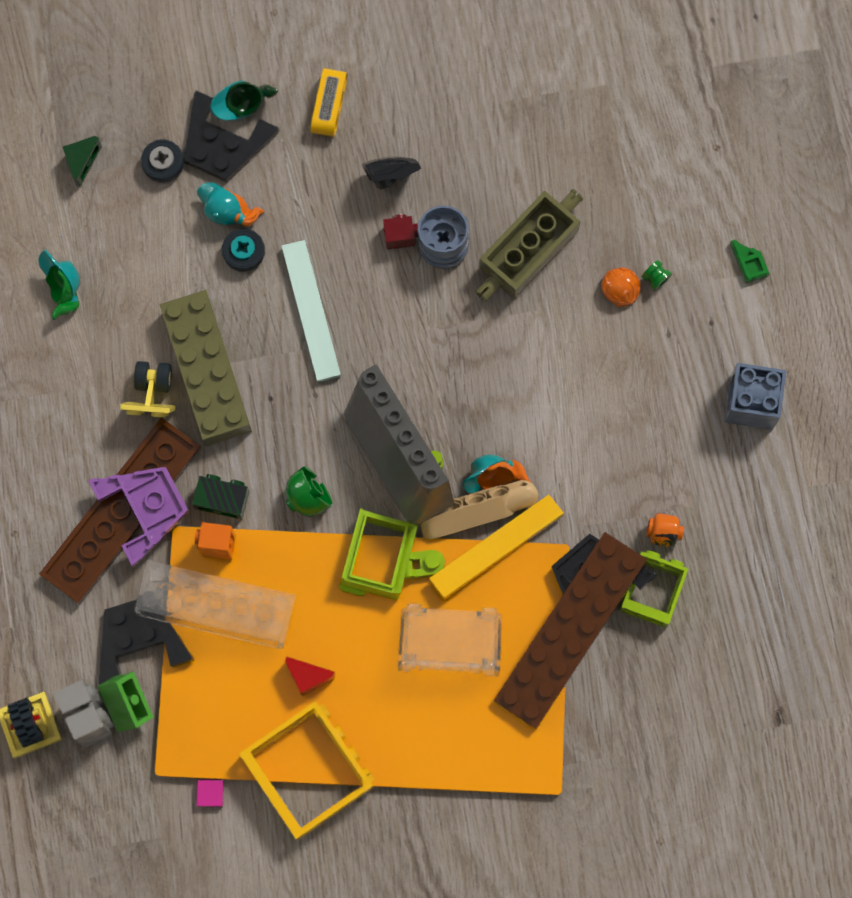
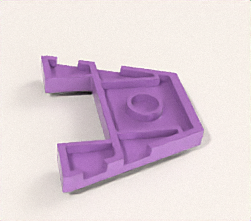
[88,467,189,567]

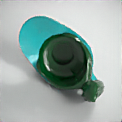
[210,81,278,120]

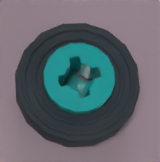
[222,228,265,272]

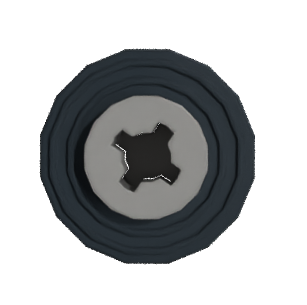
[141,139,184,183]

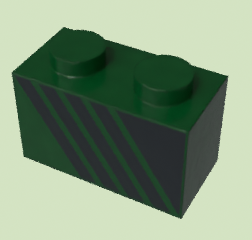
[192,474,249,520]

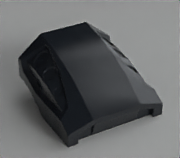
[362,156,422,190]

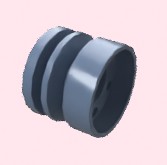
[418,205,469,268]

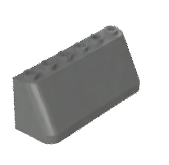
[344,364,455,525]

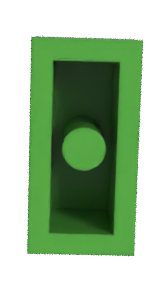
[97,671,154,732]

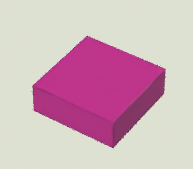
[197,780,224,807]

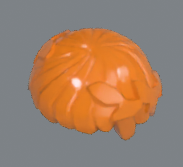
[601,267,640,307]

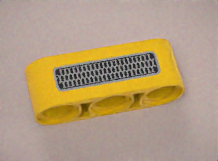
[310,68,347,137]

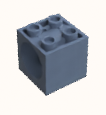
[724,363,786,430]

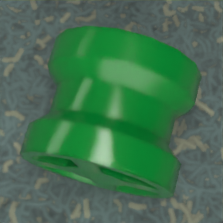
[641,260,672,291]

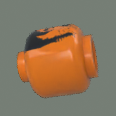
[646,513,684,548]

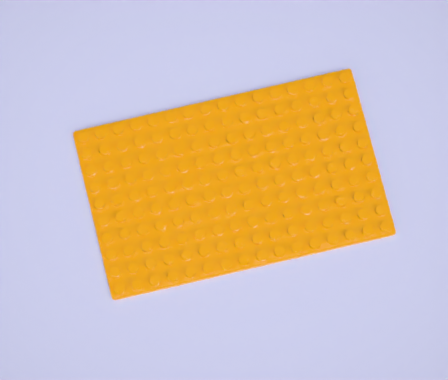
[155,526,570,795]

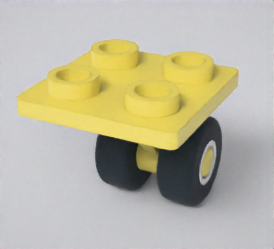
[120,361,176,417]

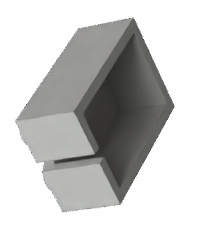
[54,680,114,748]

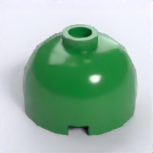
[286,466,333,517]

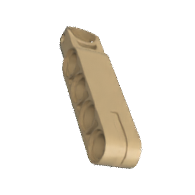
[420,480,538,539]

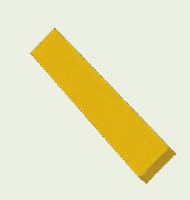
[429,495,564,600]

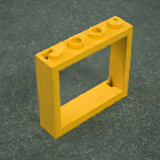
[239,701,375,841]

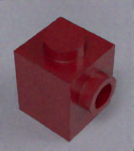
[383,214,418,250]

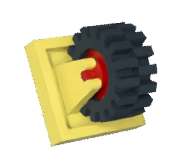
[0,692,63,758]

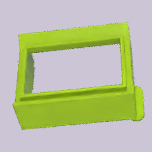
[339,508,418,600]

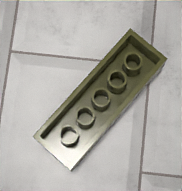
[159,290,252,447]

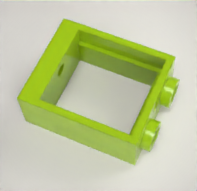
[619,550,689,628]

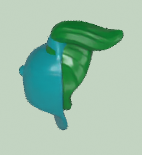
[38,250,80,320]

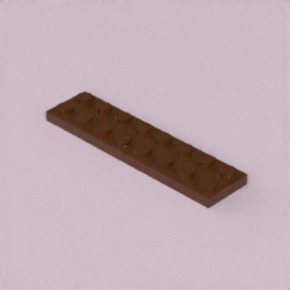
[39,417,201,605]
[494,532,647,729]

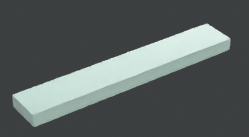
[282,240,341,383]

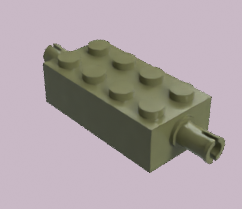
[475,189,583,302]

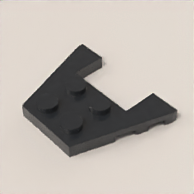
[184,91,279,183]
[551,534,657,594]
[98,595,195,685]

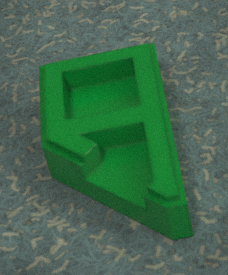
[730,240,770,283]

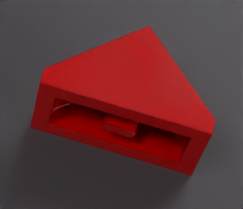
[285,656,336,696]

